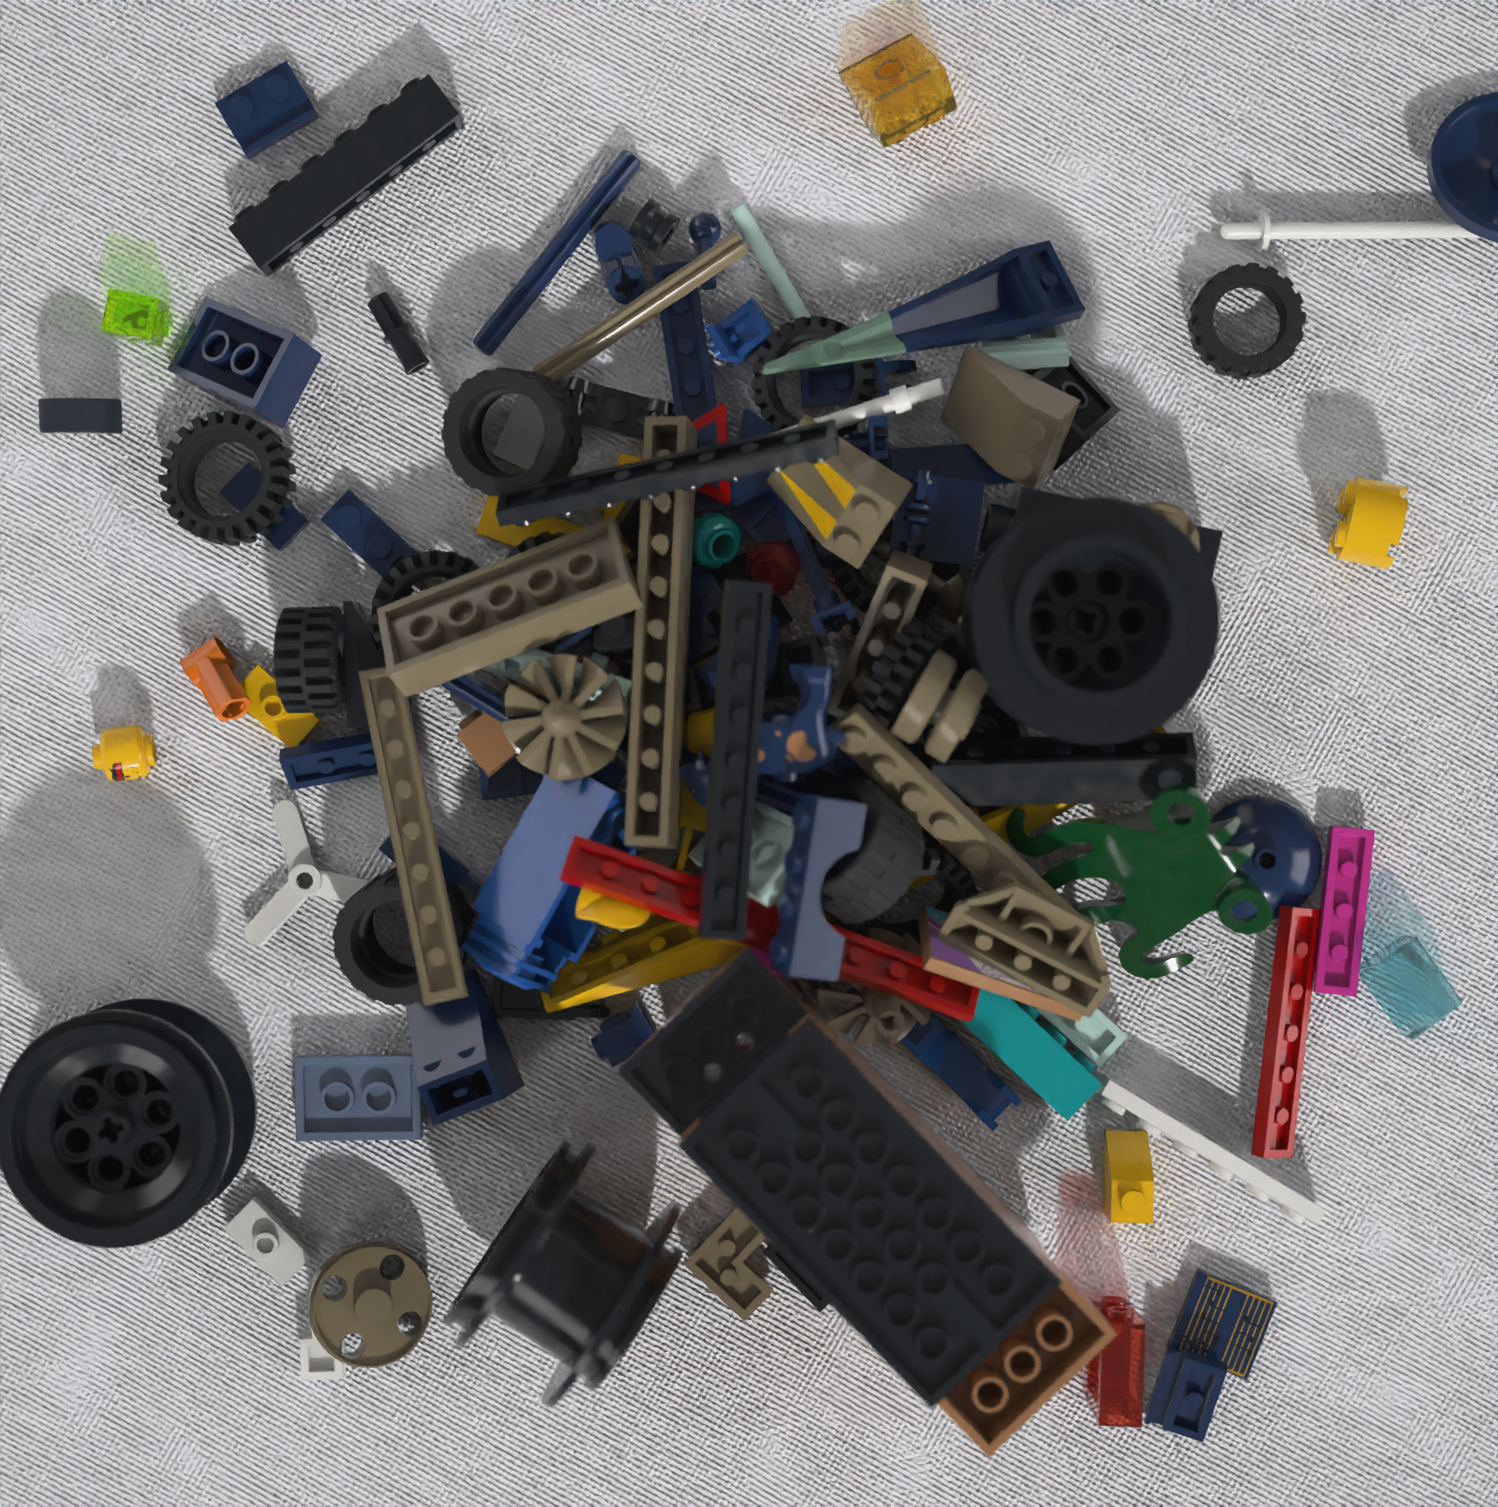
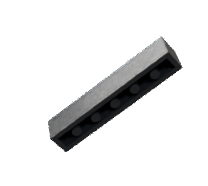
[228,74,465,277]
[932,732,1197,807]

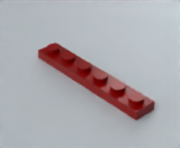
[1251,905,1321,1158]

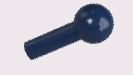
[688,212,721,290]

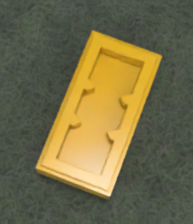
[242,664,322,747]

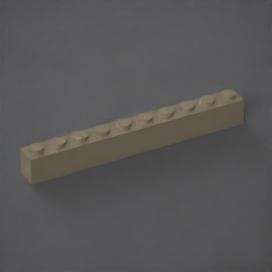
[624,416,698,851]

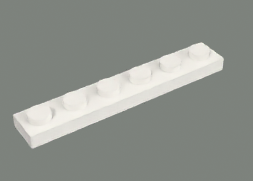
[1097,1074,1326,1225]

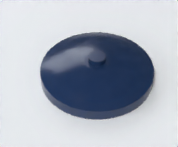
[1427,92,1498,242]

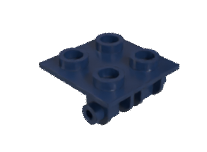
[889,470,985,567]

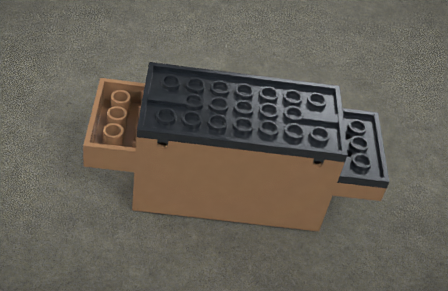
[618,945,1117,1457]

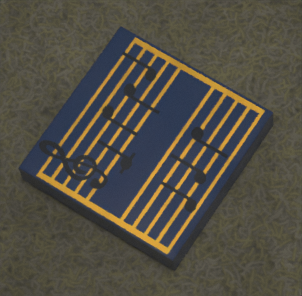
[1167,1269,1278,1380]

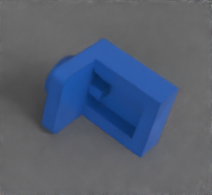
[704,299,777,365]

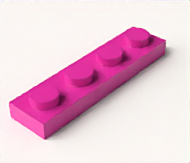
[1312,825,1375,997]

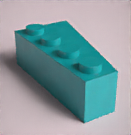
[957,988,1102,1121]

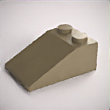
[941,345,1080,489]

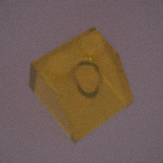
[838,33,958,148]

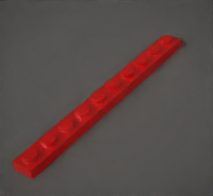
[559,835,980,1022]

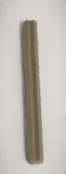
[532,232,749,383]

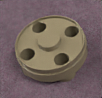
[307,1241,432,1368]

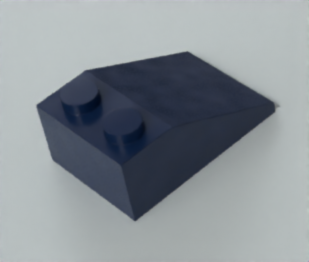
[167,297,322,428]

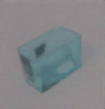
[1359,935,1462,1040]

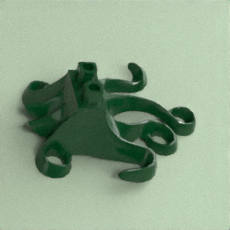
[1006,784,1273,979]

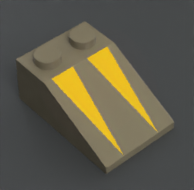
[767,415,913,569]

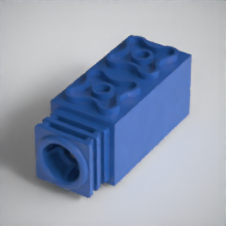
[461,775,640,993]

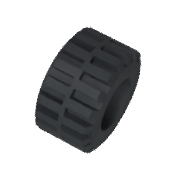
[273,606,346,713]

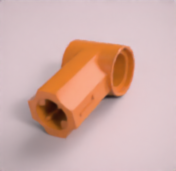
[180,636,252,722]

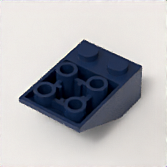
[406,969,525,1126]

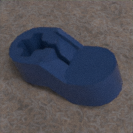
[592,220,646,305]

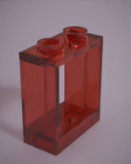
[1086,1296,1146,1428]

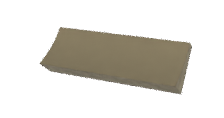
[377,517,644,697]

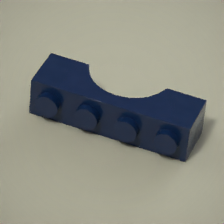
[770,793,867,981]

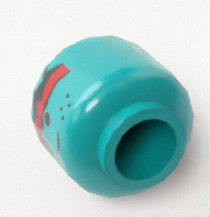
[692,509,742,569]

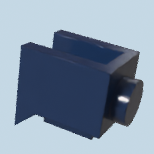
[591,998,655,1068]

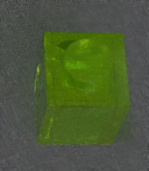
[101,288,173,347]

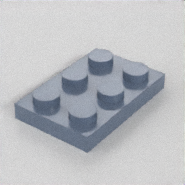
[295,1054,424,1141]

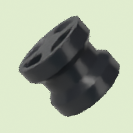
[629,199,680,253]

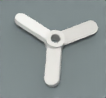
[244,800,386,946]

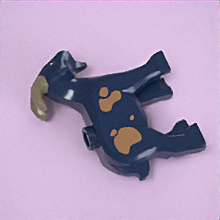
[679,662,846,812]

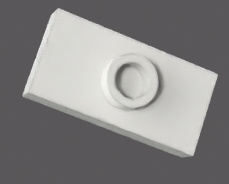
[223,1196,314,1287]

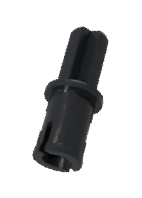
[368,292,430,375]

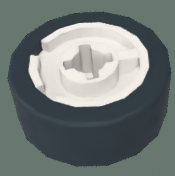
[38,398,123,434]

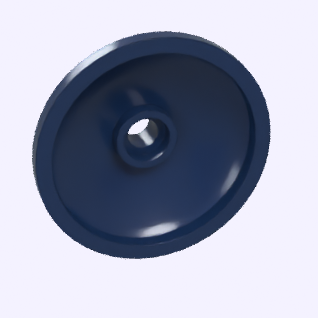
[1210,797,1322,920]

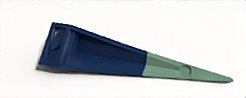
[761,240,1086,374]

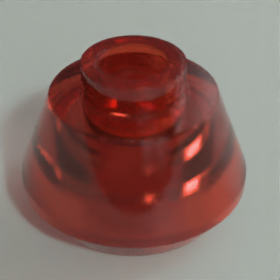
[746,541,801,596]

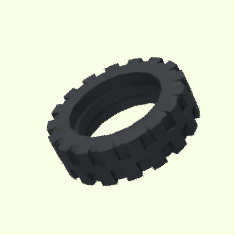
[1188,263,1306,379]

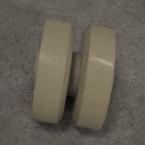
[891,649,989,763]

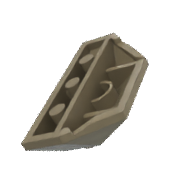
[936,882,1111,1018]

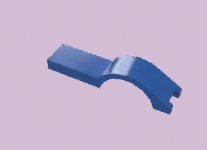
[900,1013,1022,1131]

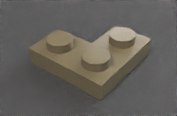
[684,1206,773,1321]

